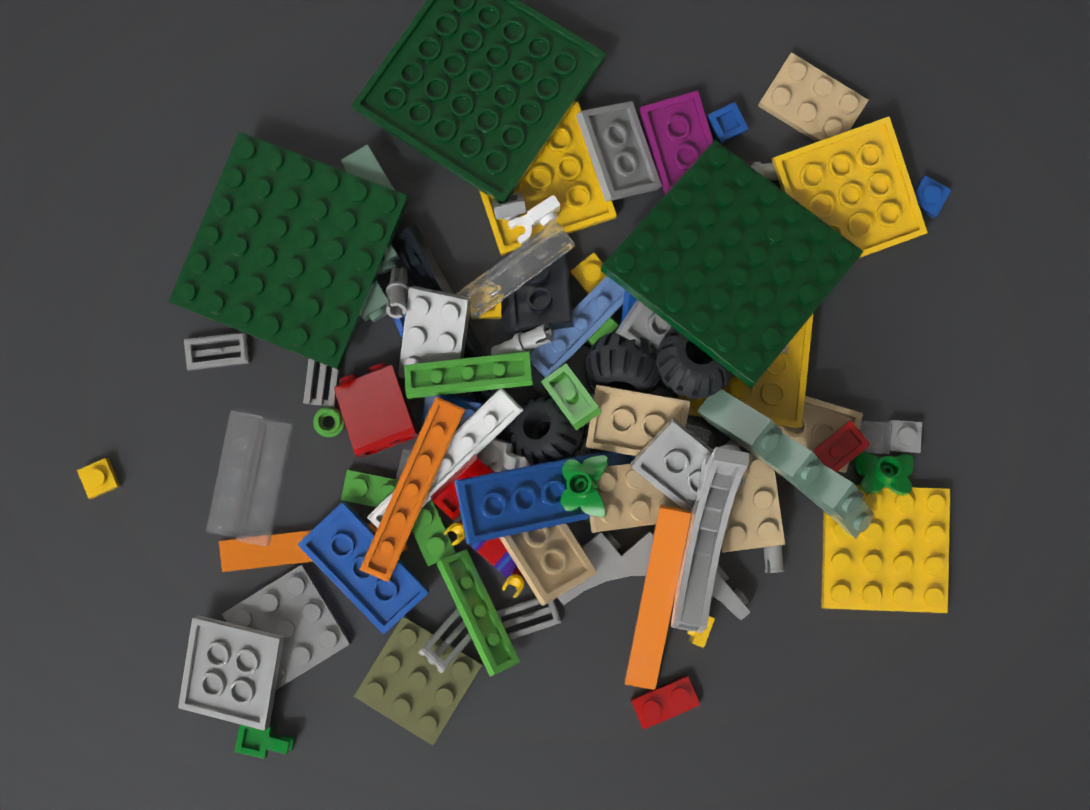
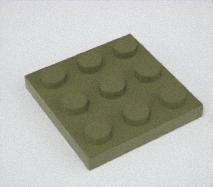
[354,615,483,746]

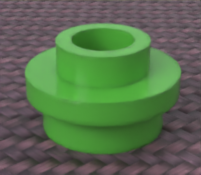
[313,407,345,437]

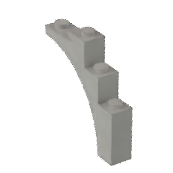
[671,445,749,633]
[557,531,750,620]

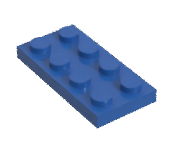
[297,501,430,635]

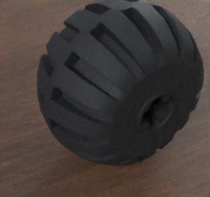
[656,328,733,399]
[585,333,662,394]
[510,394,586,466]

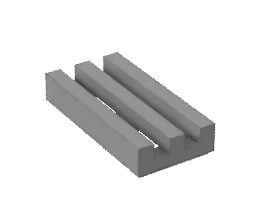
[184,332,250,371]
[303,359,340,407]
[496,597,561,640]
[418,608,472,673]

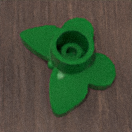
[853,452,914,496]
[560,455,609,517]

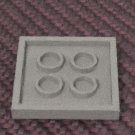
[222,564,351,690]
[178,615,284,731]

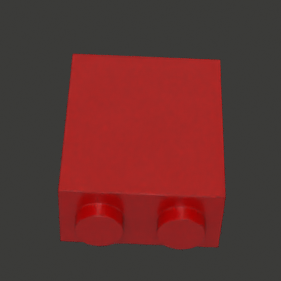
[334,363,420,458]

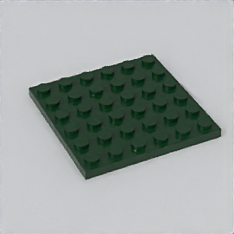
[351,0,606,204]
[168,132,410,370]
[600,140,864,388]

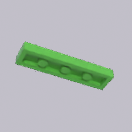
[404,351,533,399]
[436,549,520,677]

